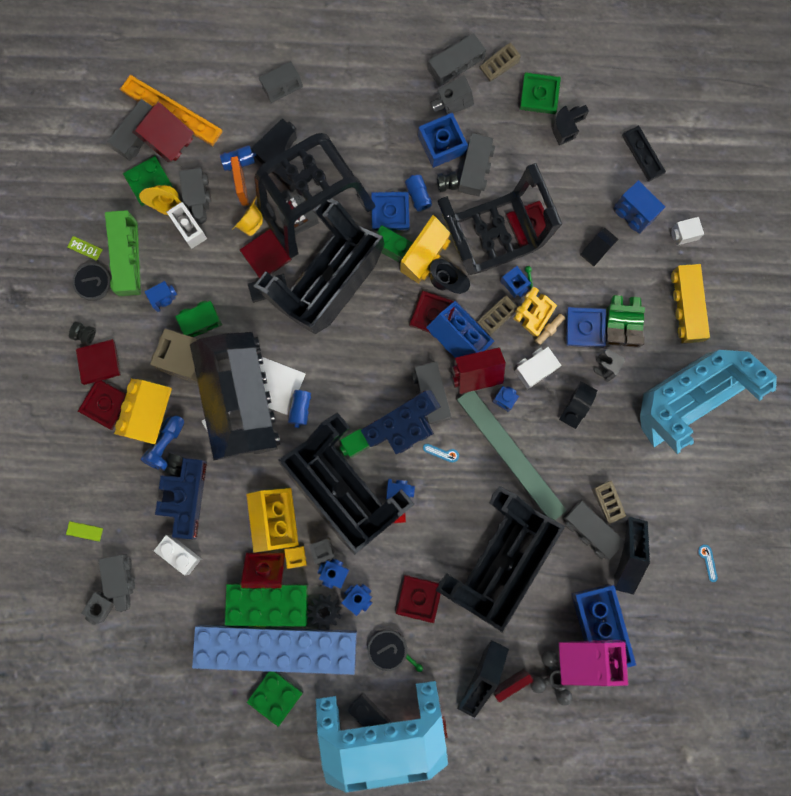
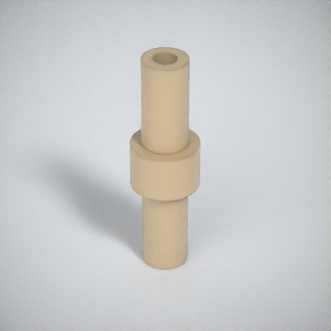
[535,314,565,346]

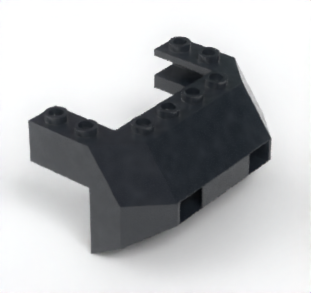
[254,199,385,334]
[190,332,281,461]
[278,412,415,555]
[436,486,566,633]

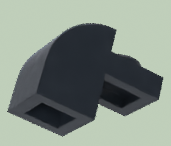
[553,105,589,146]
[559,381,598,429]

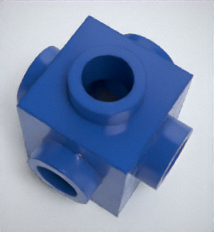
[318,558,350,589]
[342,583,373,616]

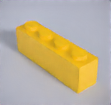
[671,264,710,343]

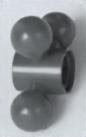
[530,650,573,706]

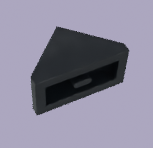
[580,227,619,267]

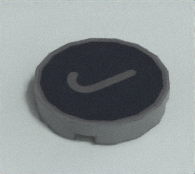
[73,263,111,301]
[368,630,408,671]

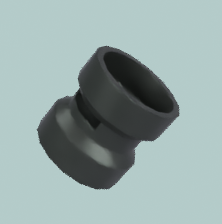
[437,171,458,193]
[69,321,96,345]
[162,453,184,477]

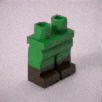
[606,295,645,348]

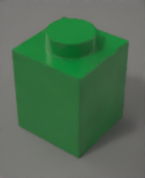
[339,429,370,458]

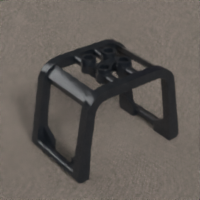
[254,133,376,258]
[437,163,562,275]

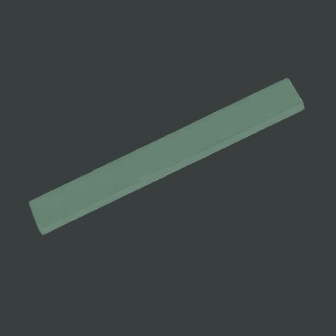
[457,391,567,520]

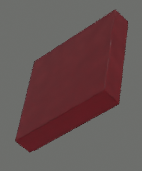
[505,200,555,248]
[240,229,292,279]
[409,290,455,333]
[76,339,121,385]
[78,381,126,430]
[241,553,285,588]
[396,575,441,623]
[493,669,533,702]

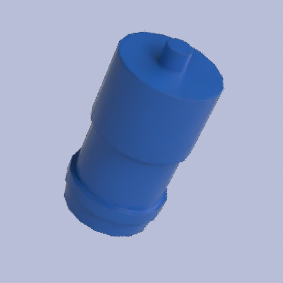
[220,145,257,171]
[405,175,432,212]
[288,390,311,428]

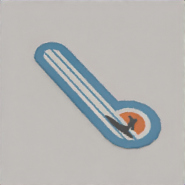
[423,444,459,463]
[698,545,718,582]

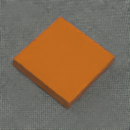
[231,156,249,206]

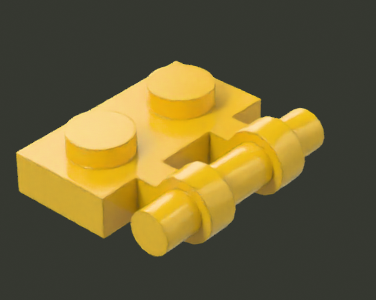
[513,287,557,337]

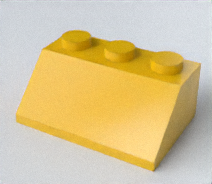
[400,215,451,284]
[114,378,172,444]
[246,488,299,553]

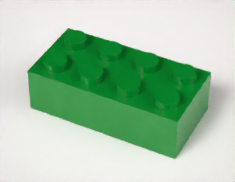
[225,583,309,627]

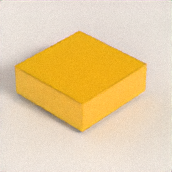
[284,546,307,569]

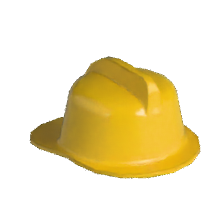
[139,185,181,215]
[232,196,263,236]

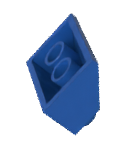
[426,301,494,358]

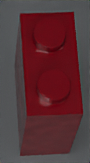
[132,101,194,162]
[452,347,506,394]

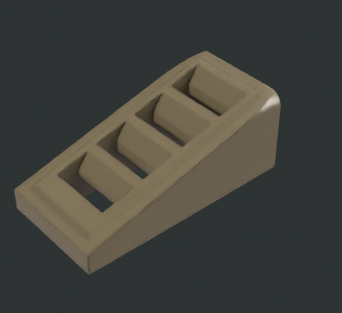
[480,43,521,82]
[477,295,518,336]
[592,480,626,524]

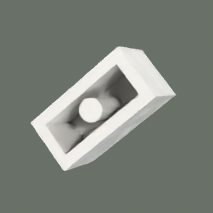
[167,202,207,249]
[515,347,562,390]
[154,535,201,575]

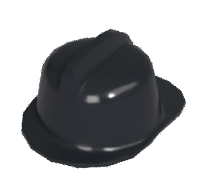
[430,258,470,294]

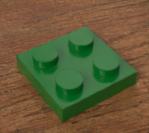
[520,73,561,114]
[123,156,174,206]
[247,671,303,727]

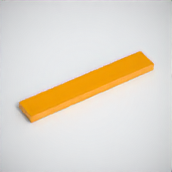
[120,75,223,146]

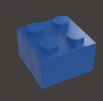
[418,113,468,168]
[614,180,665,234]

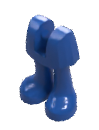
[140,416,184,471]

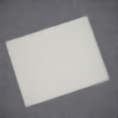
[260,357,306,416]

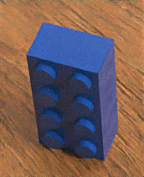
[571,584,636,668]

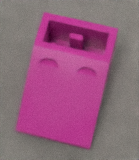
[558,640,628,686]

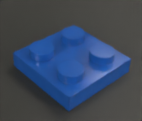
[372,192,410,231]
[566,307,606,347]

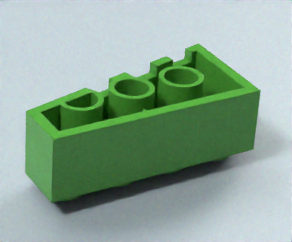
[105,210,141,296]

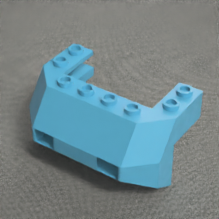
[640,350,777,454]
[316,681,448,793]

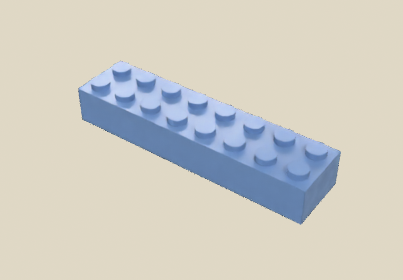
[192,625,357,675]

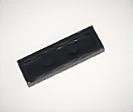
[622,125,666,182]

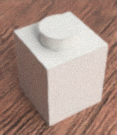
[671,217,704,245]

